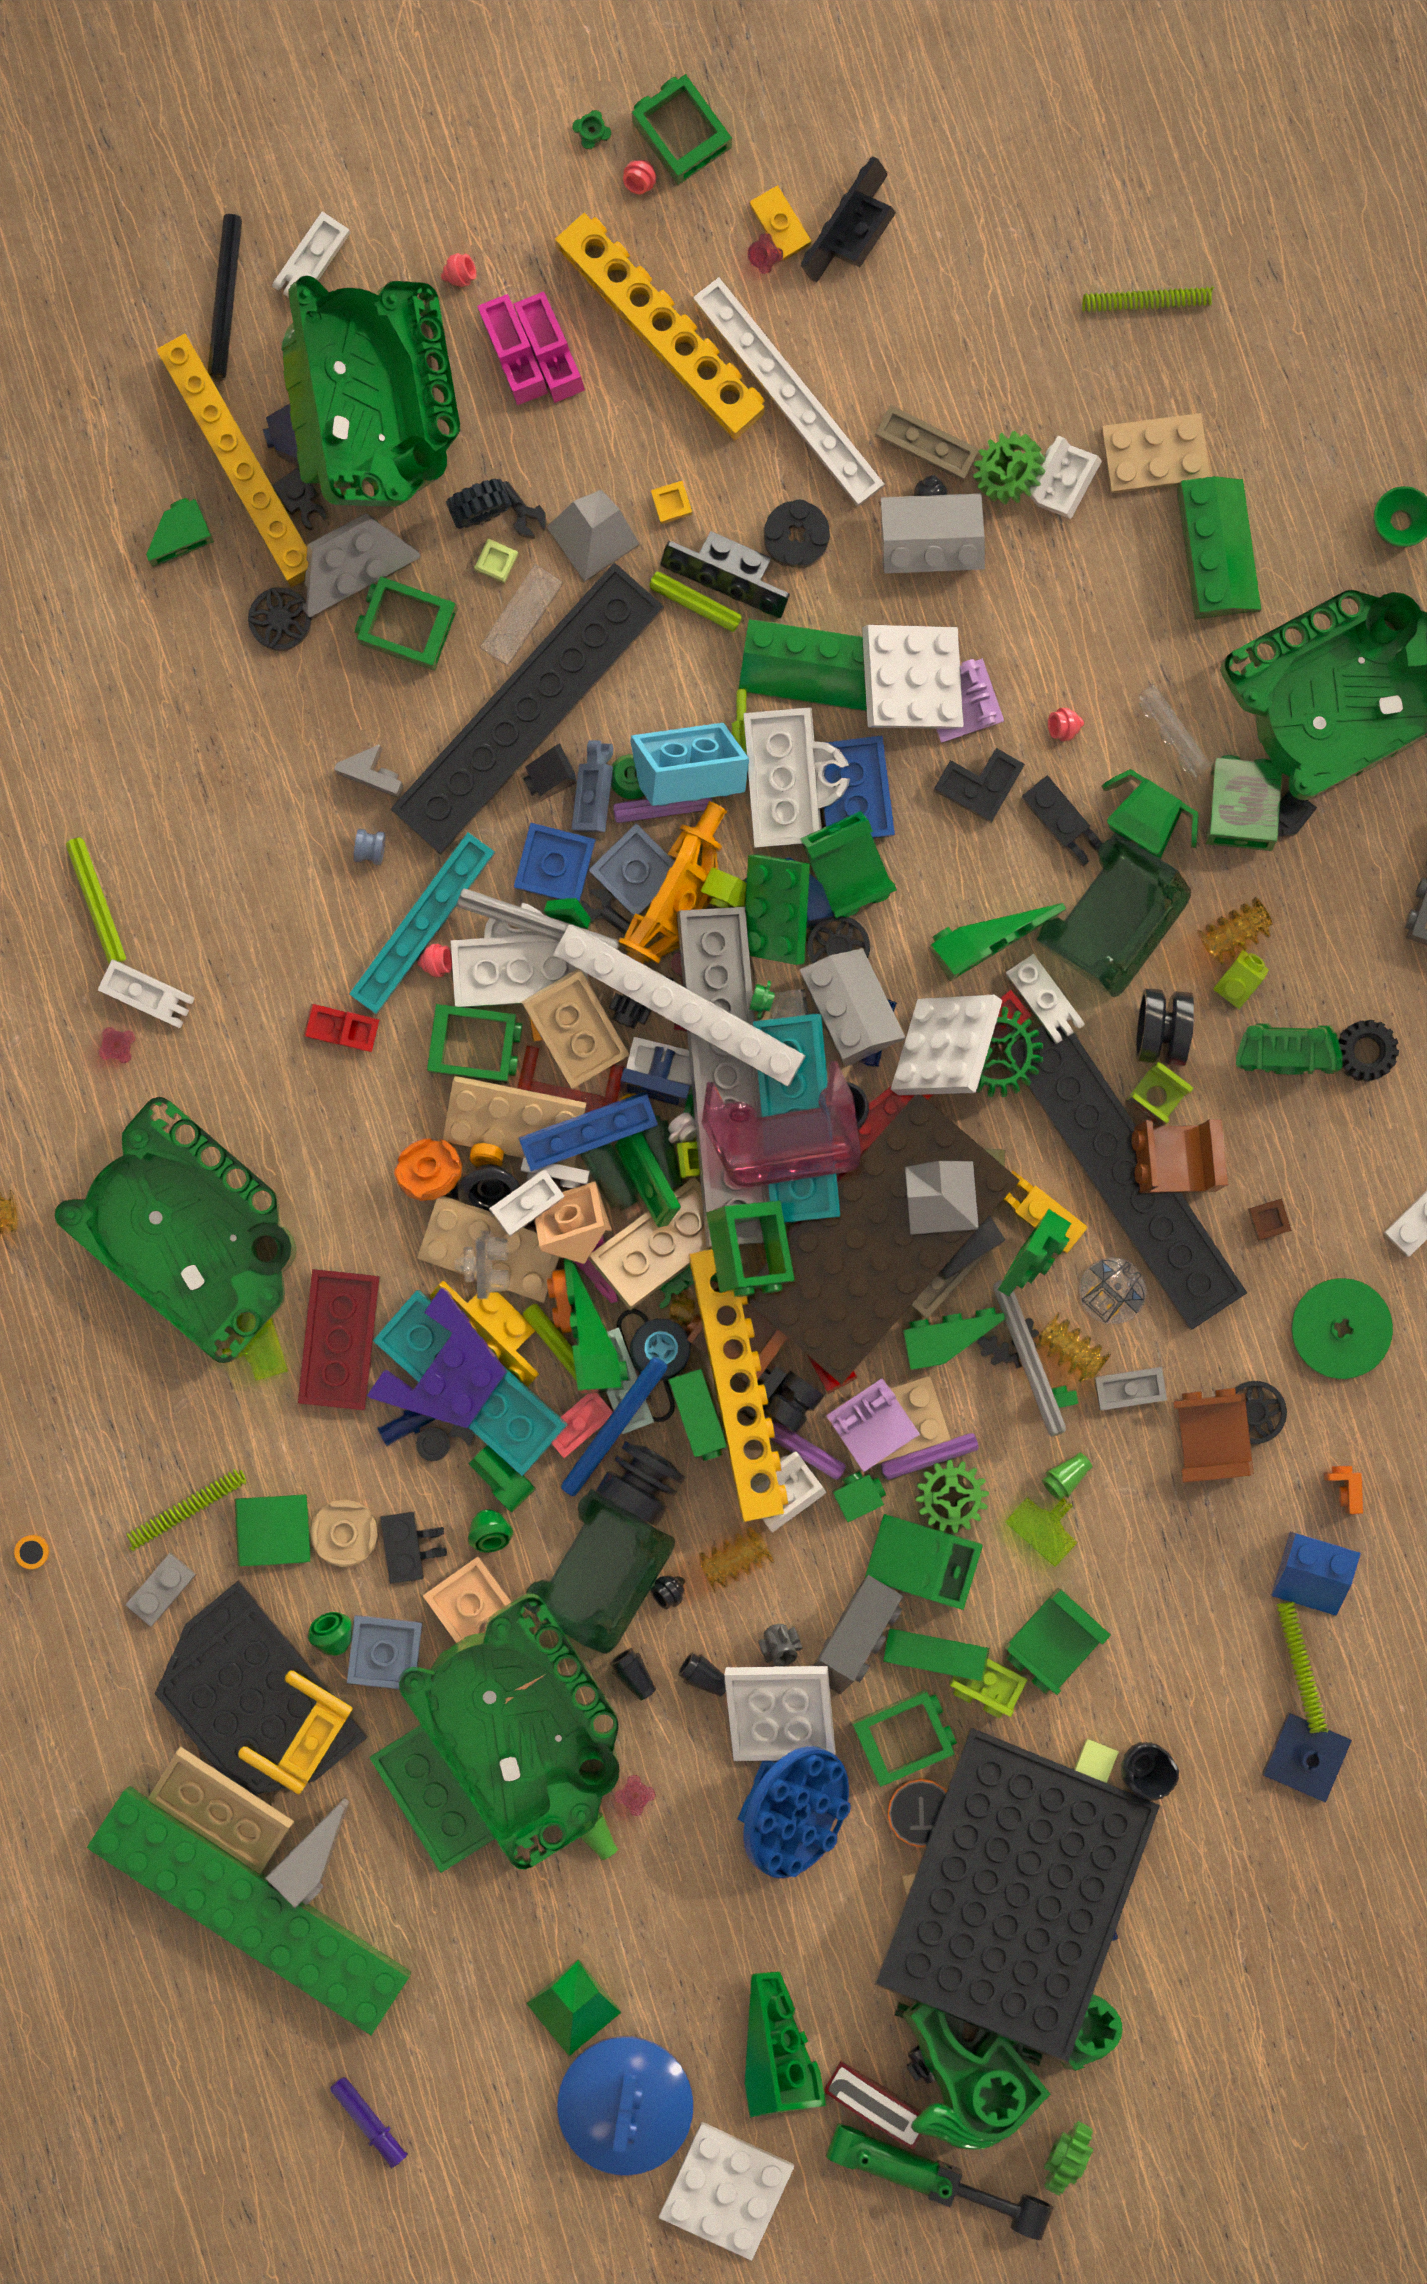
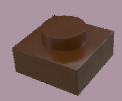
[1248,1198,1292,1241]

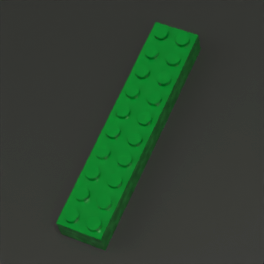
[86,1786,411,2036]

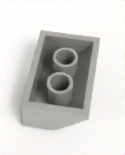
[881,493,985,574]
[800,948,906,1067]

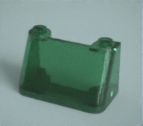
[1036,832,1191,997]
[524,1489,675,1654]

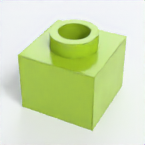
[701,867,747,908]

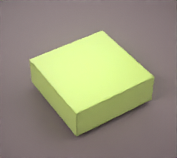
[474,539,519,584]
[1074,1738,1119,1783]

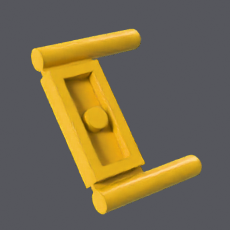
[238,1671,353,1795]

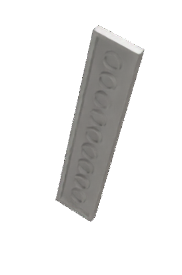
[677,907,770,1247]

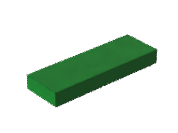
[615,1132,681,1228]
[883,1628,990,1682]

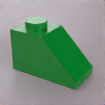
[146,498,214,567]

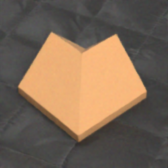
[535,1181,612,1264]

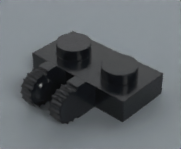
[380,1511,447,1584]

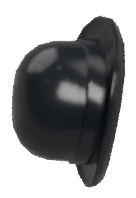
[458,1164,520,1212]

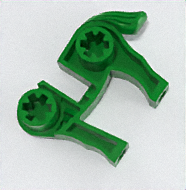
[902,1994,1123,2150]

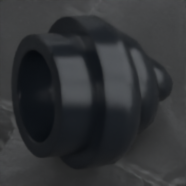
[914,475,948,496]
[650,1575,685,1610]

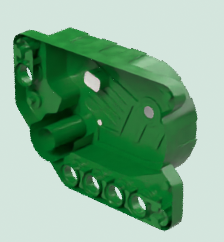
[281,275,460,507]
[1220,590,1427,800]
[54,1097,297,1363]
[399,1594,620,1869]

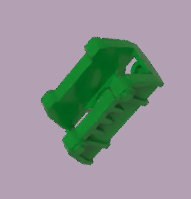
[1236,1023,1343,1075]

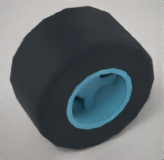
[630,1318,691,1381]

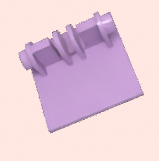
[936,658,1004,743]
[826,1378,920,1472]

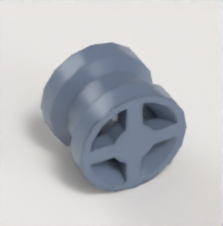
[354,829,386,865]

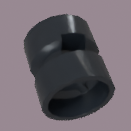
[763,1370,824,1434]

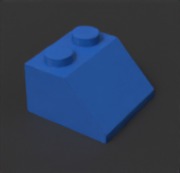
[1271,1531,1361,1616]

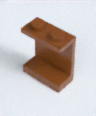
[1132,1119,1228,1193]
[685,1287,788,1384]
[1173,1388,1254,1483]

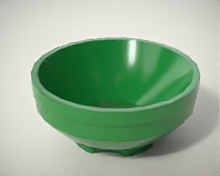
[1373,486,1427,548]

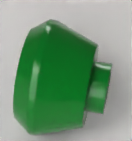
[611,754,644,799]
[468,1509,513,1553]
[307,1612,352,1656]

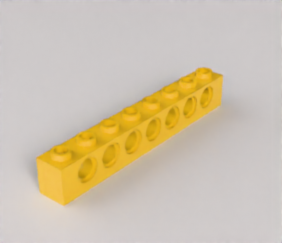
[555,212,765,441]
[156,333,309,588]
[688,1249,788,1522]

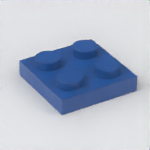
[514,823,596,902]

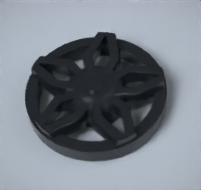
[248,587,311,651]
[807,916,870,964]
[1235,1381,1287,1444]

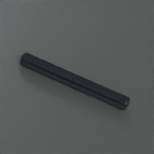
[207,214,242,378]

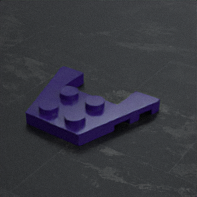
[367,1287,507,1428]

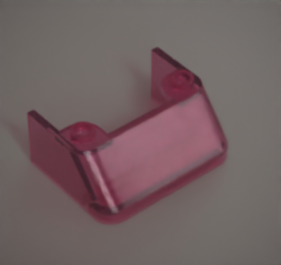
[702,1061,861,1187]

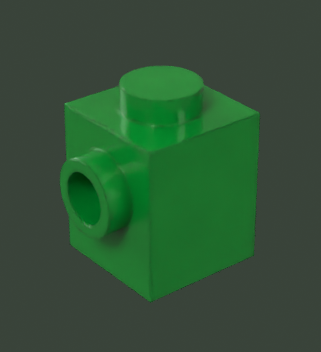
[832,1471,886,1522]

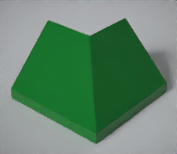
[526,1959,622,2056]

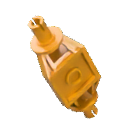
[618,801,727,964]

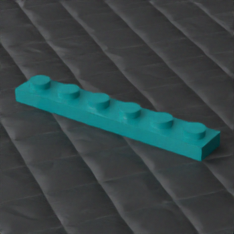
[349,832,495,1015]

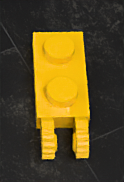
[1003,1171,1088,1254]

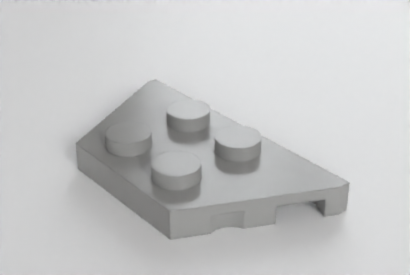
[303,513,421,618]

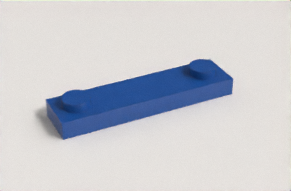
[519,1091,658,1171]

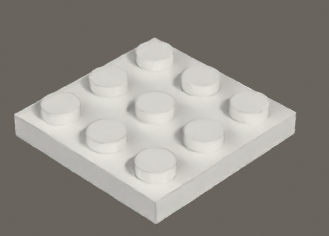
[862,625,963,729]
[891,995,1002,1095]
[724,1666,836,1761]
[659,2121,794,2261]

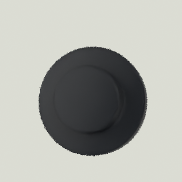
[416,1427,450,1461]

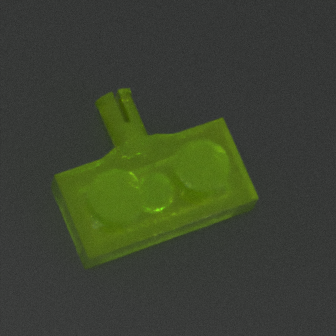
[221,1313,289,1381]
[1005,1496,1078,1567]

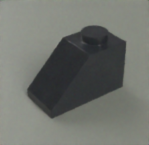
[523,744,577,801]

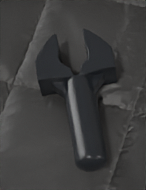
[503,481,546,539]
[581,889,630,935]

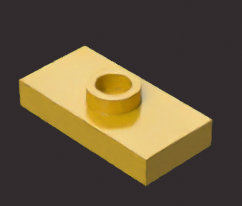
[749,185,812,261]

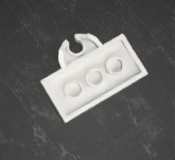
[744,708,850,847]
[451,903,588,1008]

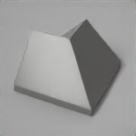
[547,489,639,582]
[905,1161,979,1235]

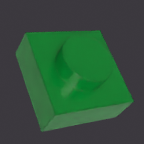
[544,898,591,929]
[1051,1385,1079,1408]

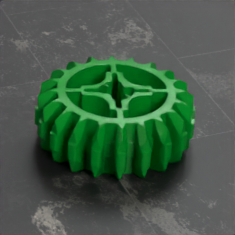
[976,1007,1043,1098]

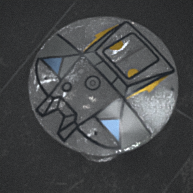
[1079,1257,1147,1324]

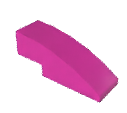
[513,291,585,403]
[477,294,548,406]

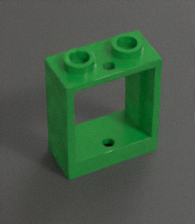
[632,74,732,185]
[354,576,458,671]
[427,1004,523,1083]
[706,1201,795,1297]
[669,1369,727,1461]
[852,1689,957,1787]

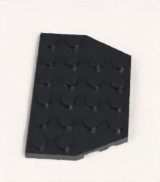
[155,1580,368,1795]

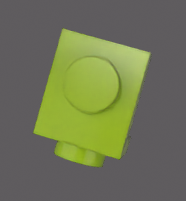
[1213,950,1269,1009]

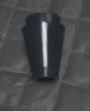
[610,1648,656,1701]
[678,1652,726,1697]

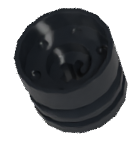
[596,1441,686,1526]

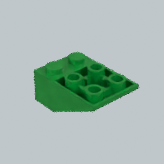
[864,1514,983,1610]

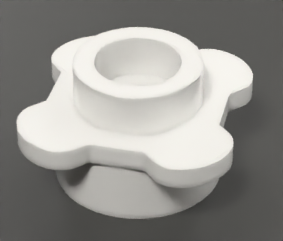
[668,1113,696,1143]

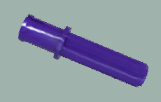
[330,2077,408,2169]

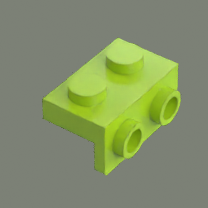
[949,1658,1028,1719]

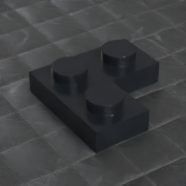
[933,748,1025,823]

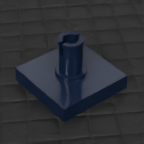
[620,1046,690,1108]
[1262,1712,1352,1802]

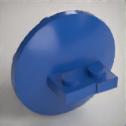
[737,1746,851,1878]
[557,2036,693,2175]

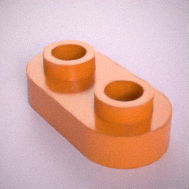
[547,1269,573,1333]

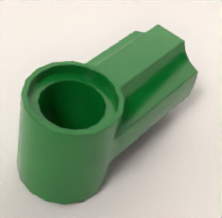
[468,1445,536,1512]

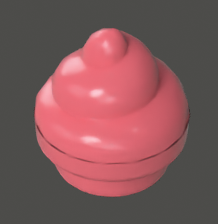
[623,160,657,194]
[441,253,476,287]
[1048,708,1084,741]
[417,944,452,977]

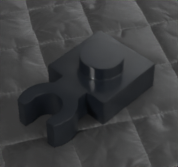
[272,467,327,531]
[742,1366,787,1420]

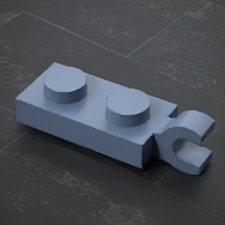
[571,740,613,832]

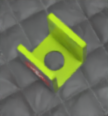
[1126,1062,1194,1126]

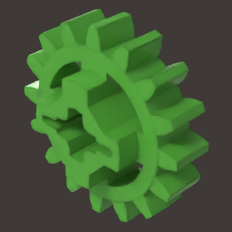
[973,431,1046,505]
[915,1459,989,1533]
[1044,2121,1093,2196]

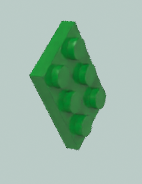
[745,854,810,965]

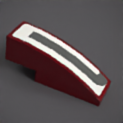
[824,2061,923,2150]

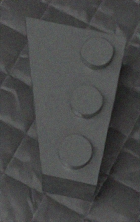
[810,1575,903,1694]

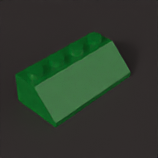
[1177,476,1261,620]
[738,619,867,712]

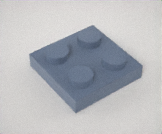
[589,823,674,917]
[347,1615,423,1689]

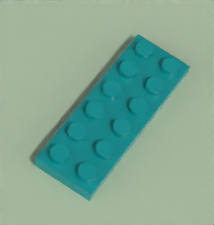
[753,1014,840,1223]
[373,1290,569,1476]

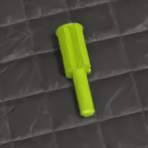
[732,689,747,755]

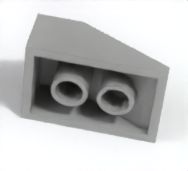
[266,1798,349,1907]

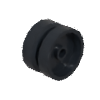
[1136,988,1194,1066]

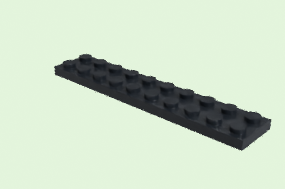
[391,562,664,855]
[1011,1025,1247,1330]

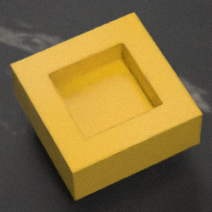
[651,480,692,524]

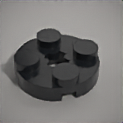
[764,499,830,568]

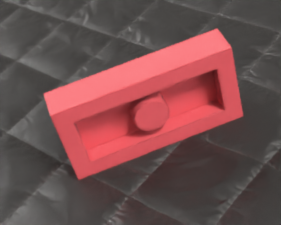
[552,1393,614,1458]

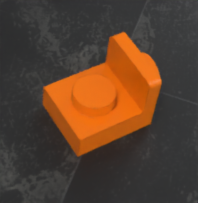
[1324,1466,1363,1514]

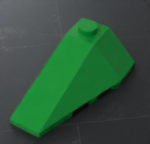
[564,1258,629,1395]
[744,1971,826,2118]

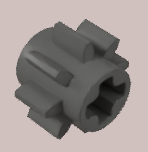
[758,1624,803,1666]

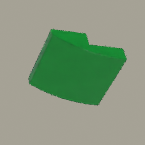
[234,1494,310,1566]

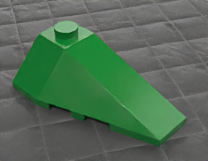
[929,903,1066,982]

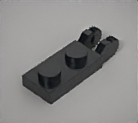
[1021,775,1105,867]

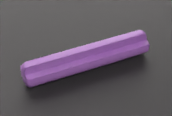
[613,797,712,823]
[764,1415,846,1480]
[881,1433,979,1480]

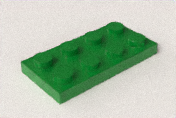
[369,1724,495,1873]

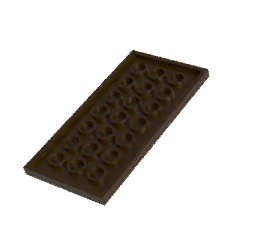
[747,1095,1020,1385]

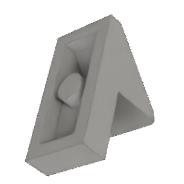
[334,745,404,798]

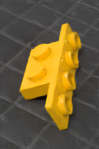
[429,1281,539,1387]

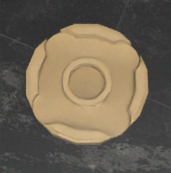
[310,1499,379,1567]

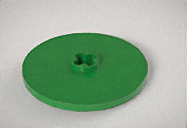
[1291,1278,1393,1379]

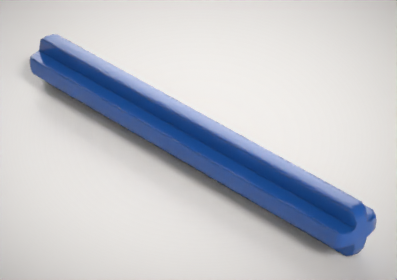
[561,1357,668,1496]

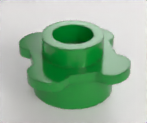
[572,110,611,149]
[749,980,775,1019]

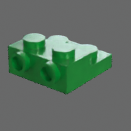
[997,1209,1071,1297]

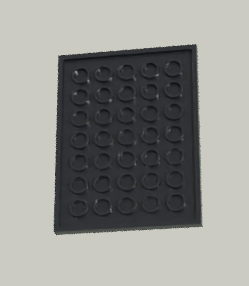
[875,1728,1160,2063]

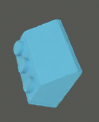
[630,723,749,806]

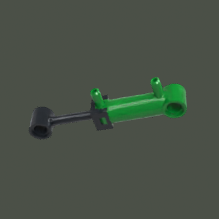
[825,2123,1054,2240]

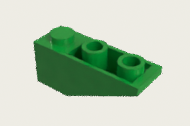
[902,1307,1005,1370]

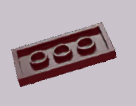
[298,1269,380,1410]

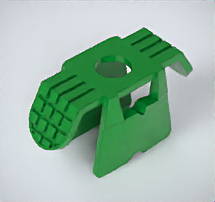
[1101,769,1199,860]

